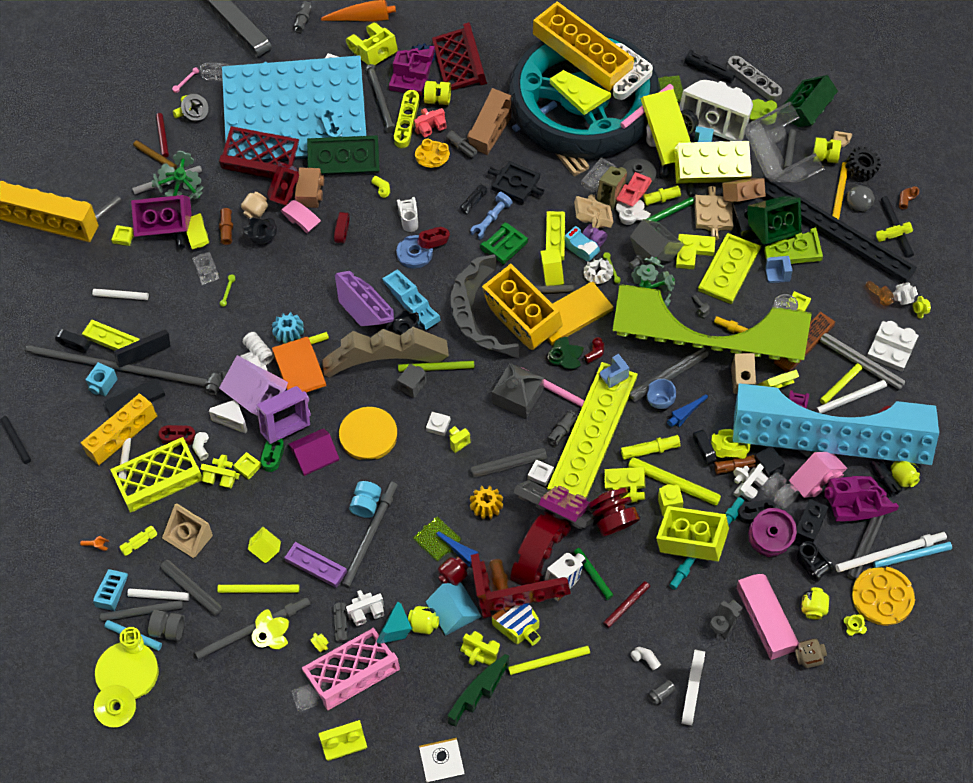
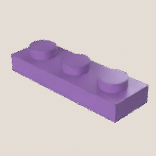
[285,542,347,588]

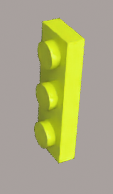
[546,211,565,261]
[82,320,140,351]

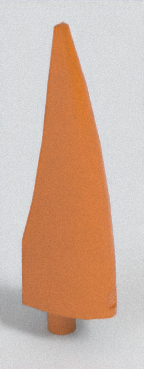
[321,0,396,22]

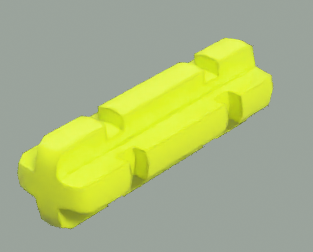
[876,222,913,242]
[120,526,157,556]

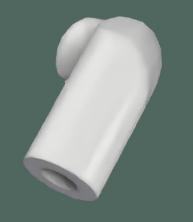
[192,432,209,461]
[631,647,661,670]

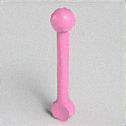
[172,68,199,93]

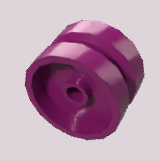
[748,508,797,557]

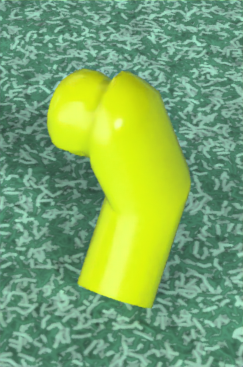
[371,176,390,198]

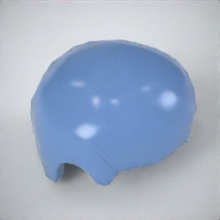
[647,379,676,409]

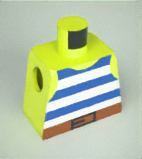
[492,603,541,646]

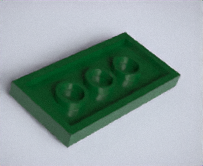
[307,135,380,174]

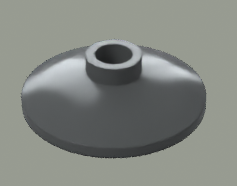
[622,158,656,185]

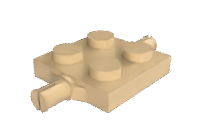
[694,186,733,240]
[574,194,613,228]

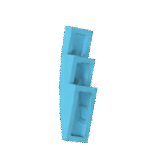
[382,269,441,330]

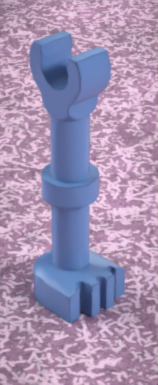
[470,191,513,240]

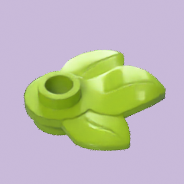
[749,99,777,123]

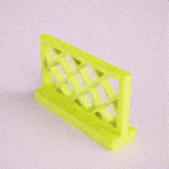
[110,437,202,513]

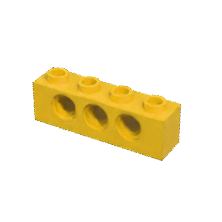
[80,393,157,465]

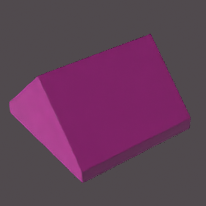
[288,428,340,476]

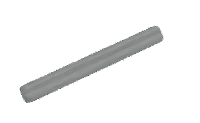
[820,333,905,389]

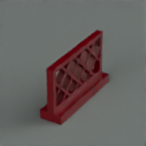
[432,22,487,91]
[219,126,299,179]

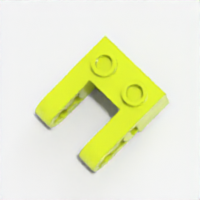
[346,22,398,65]

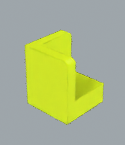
[248,527,281,563]

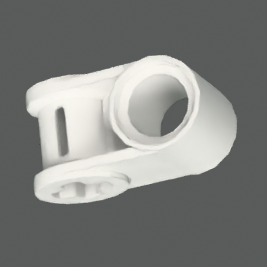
[397,197,418,232]

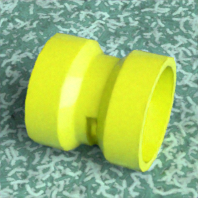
[120,627,144,654]

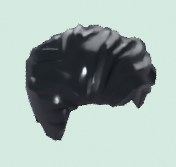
[243,217,277,245]
[391,309,421,335]

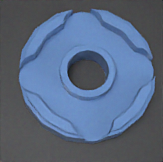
[396,235,433,269]

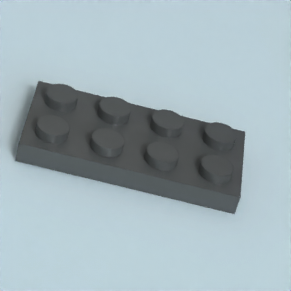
[513,480,597,528]

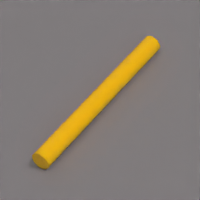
[832,162,848,219]

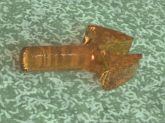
[866,281,894,306]

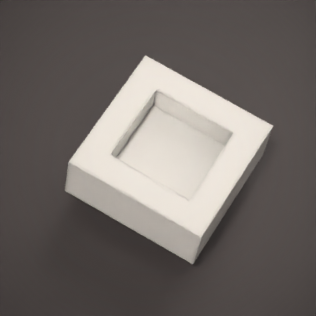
[426,412,451,436]
[528,460,554,486]

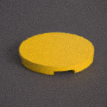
[339,407,397,460]
[852,567,915,626]

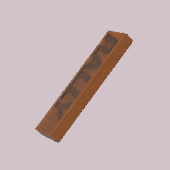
[774,312,835,373]

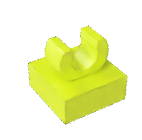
[449,426,471,453]

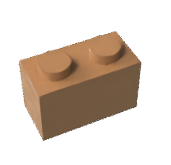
[295,168,325,208]
[722,178,766,202]

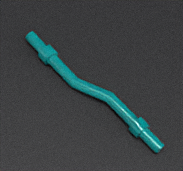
[669,497,744,590]

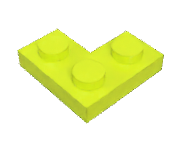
[676,234,715,269]
[757,369,799,388]

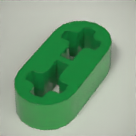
[261,438,285,472]

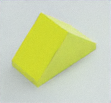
[541,248,564,286]

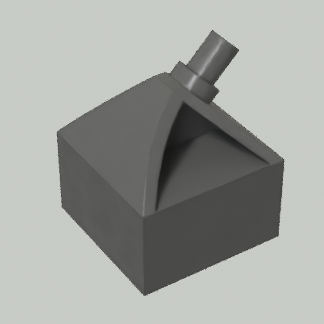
[629,219,684,269]
[492,363,544,419]

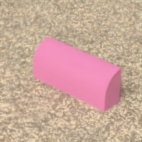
[737,574,799,660]

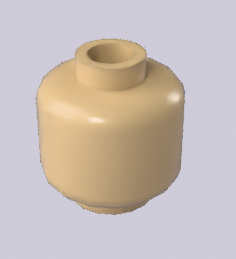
[241,191,268,219]

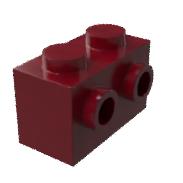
[267,161,299,206]

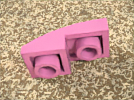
[281,200,321,234]

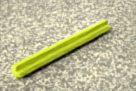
[629,457,721,505]

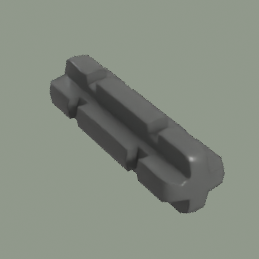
[334,602,348,642]

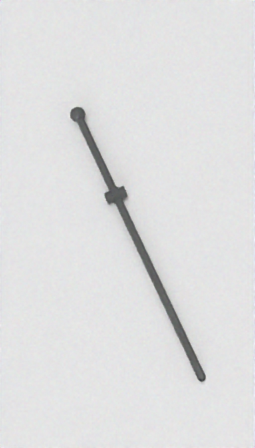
[25,346,310,405]

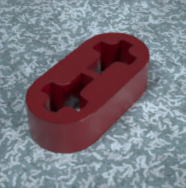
[334,212,350,244]
[417,227,450,249]
[159,425,196,445]

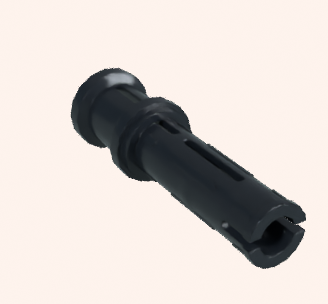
[684,49,736,82]

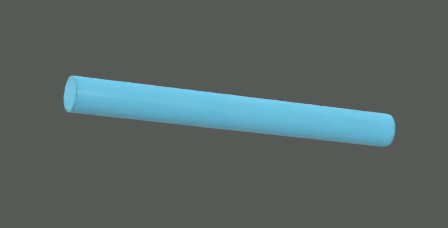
[873,542,952,568]

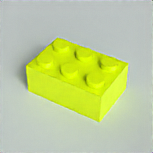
[656,506,729,562]

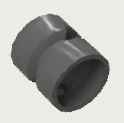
[148,610,185,641]

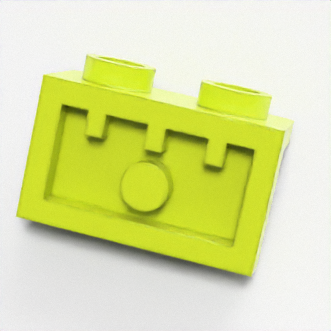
[318,720,367,761]

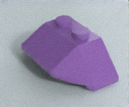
[335,271,394,326]

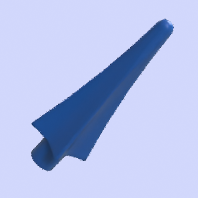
[667,395,708,427]
[436,532,482,567]

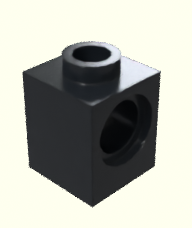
[754,446,785,481]

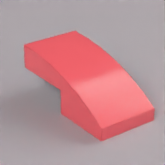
[616,172,652,206]

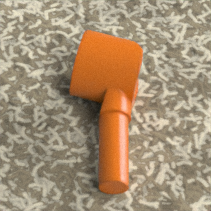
[80,536,109,551]

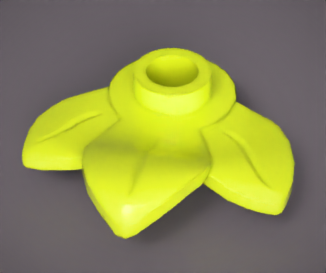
[252,609,289,649]

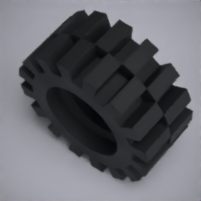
[845,146,881,181]

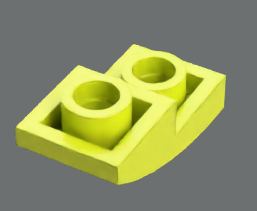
[186,213,209,249]

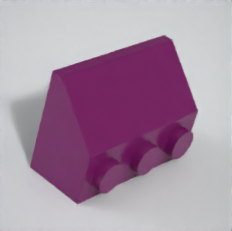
[131,195,191,237]

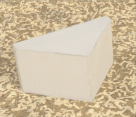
[209,400,247,434]

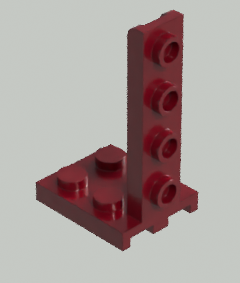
[470,554,571,618]

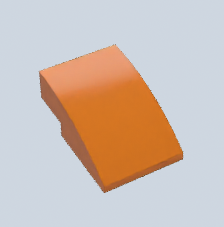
[272,336,326,392]

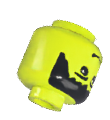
[891,461,921,488]
[801,587,829,620]
[408,606,439,635]

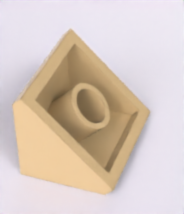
[162,504,213,558]

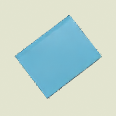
[426,583,481,636]

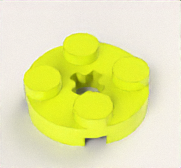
[711,429,751,459]

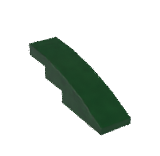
[447,654,509,727]

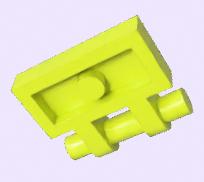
[605,467,645,503]

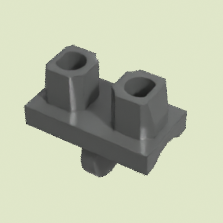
[710,600,742,639]

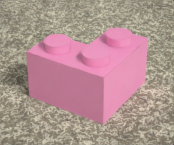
[789,452,847,498]

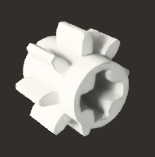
[893,283,918,305]

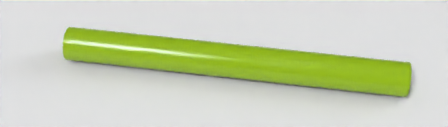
[398,361,474,372]

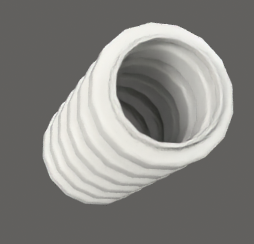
[242,332,274,365]

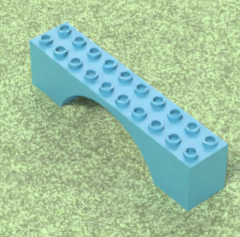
[733,383,939,465]

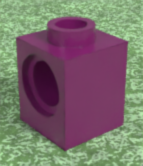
[825,477,859,507]

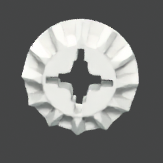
[584,258,613,284]

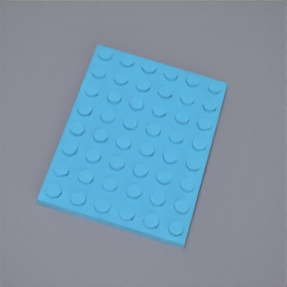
[222,56,366,162]

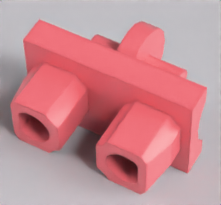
[414,108,447,137]

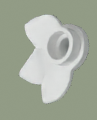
[616,200,650,225]

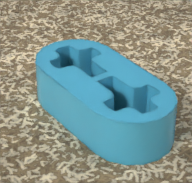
[321,107,343,137]

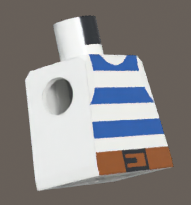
[544,553,586,601]

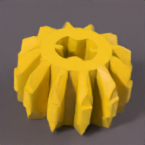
[470,486,503,519]

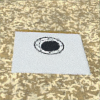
[419,738,464,782]

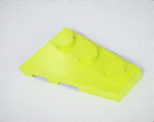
[550,70,611,115]

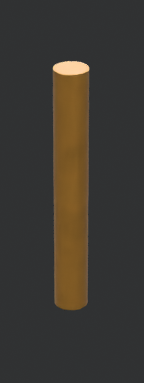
[133,140,177,170]

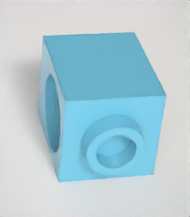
[86,362,118,396]

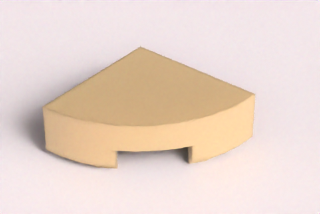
[833,131,852,148]

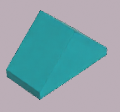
[376,602,412,644]

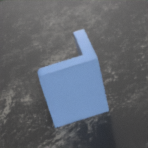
[765,256,792,283]
[600,354,629,388]

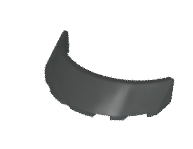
[451,255,519,358]

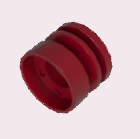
[588,488,640,536]

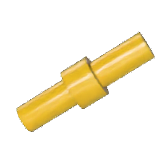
[714,316,748,333]

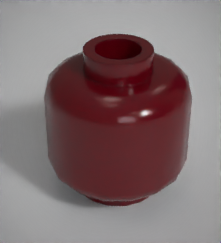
[438,557,468,586]

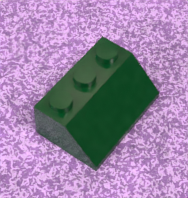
[776,75,838,127]
[748,196,802,244]

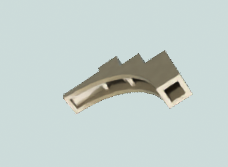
[322,327,449,377]

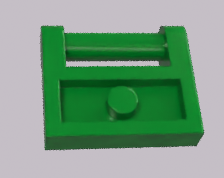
[479,222,528,265]

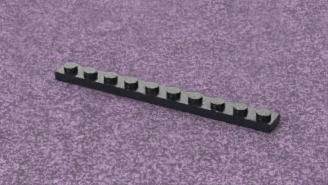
[762,175,917,283]

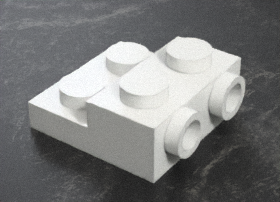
[867,321,918,372]

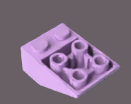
[219,355,288,416]

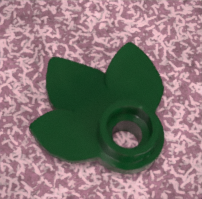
[547,337,584,369]

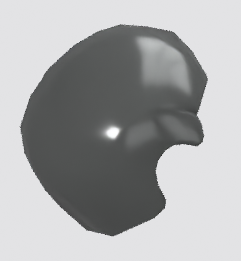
[847,185,875,211]

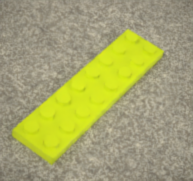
[547,362,638,498]

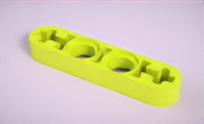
[394,90,419,148]

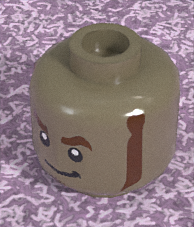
[795,638,827,668]

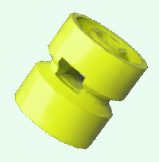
[424,81,451,105]
[813,137,841,163]

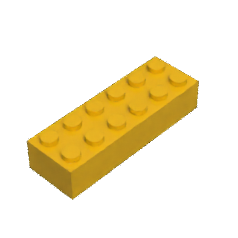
[533,1,634,91]
[0,181,99,242]

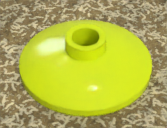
[94,685,136,727]

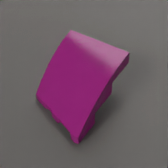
[389,46,435,96]
[831,476,899,521]

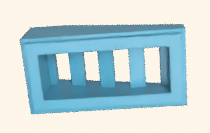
[93,569,128,611]

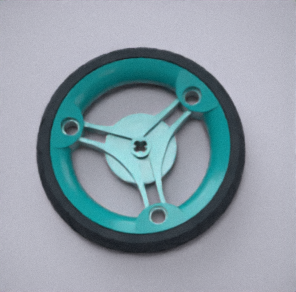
[508,30,660,159]

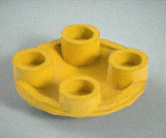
[415,139,450,168]

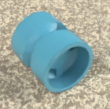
[349,481,381,518]

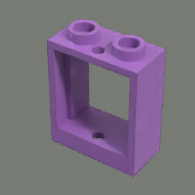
[256,386,311,444]

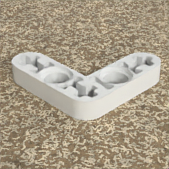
[613,43,653,100]
[681,650,705,726]

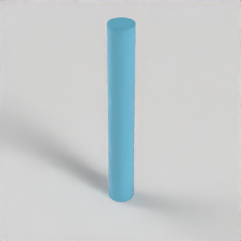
[104,620,162,651]

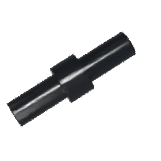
[174,232,185,249]

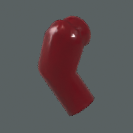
[584,337,605,364]

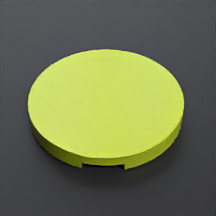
[95,642,159,699]

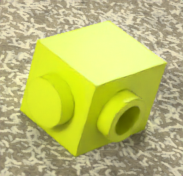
[658,484,683,516]

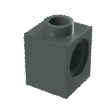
[397,364,427,398]

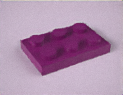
[538,486,590,522]

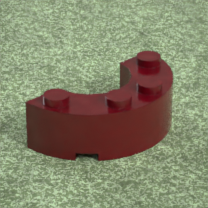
[510,511,571,585]

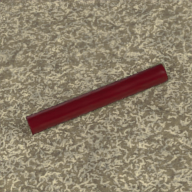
[156,113,169,158]
[603,581,650,628]

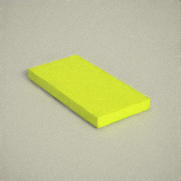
[640,89,691,166]
[698,233,761,304]

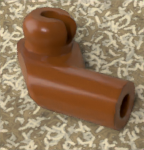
[899,186,919,210]

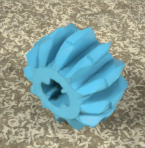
[272,312,304,344]

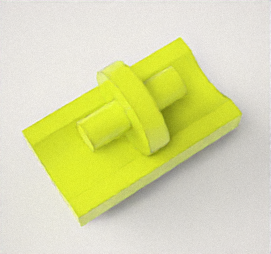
[200,454,240,489]
[460,631,500,666]

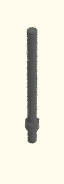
[342,482,398,588]
[195,598,311,660]

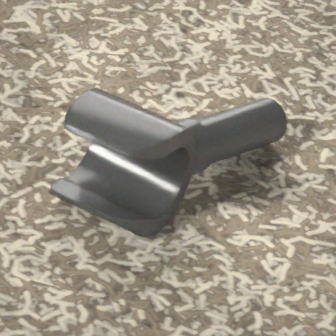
[692,295,710,318]

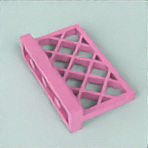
[302,628,400,710]

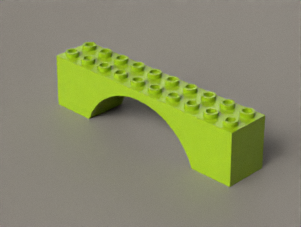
[613,284,812,363]

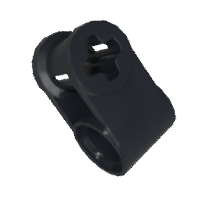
[797,541,834,582]

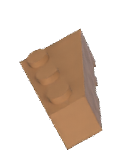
[467,88,511,155]

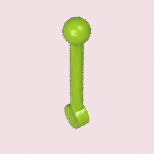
[603,252,621,283]
[220,275,236,307]

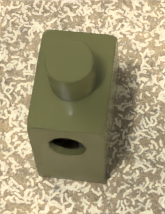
[597,166,627,211]

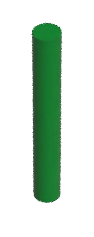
[646,197,694,222]
[574,548,614,600]

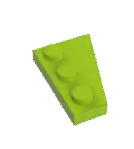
[764,227,823,264]

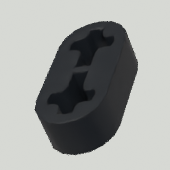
[55,329,91,353]
[693,430,717,465]
[738,500,776,524]

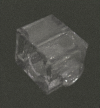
[192,252,219,285]

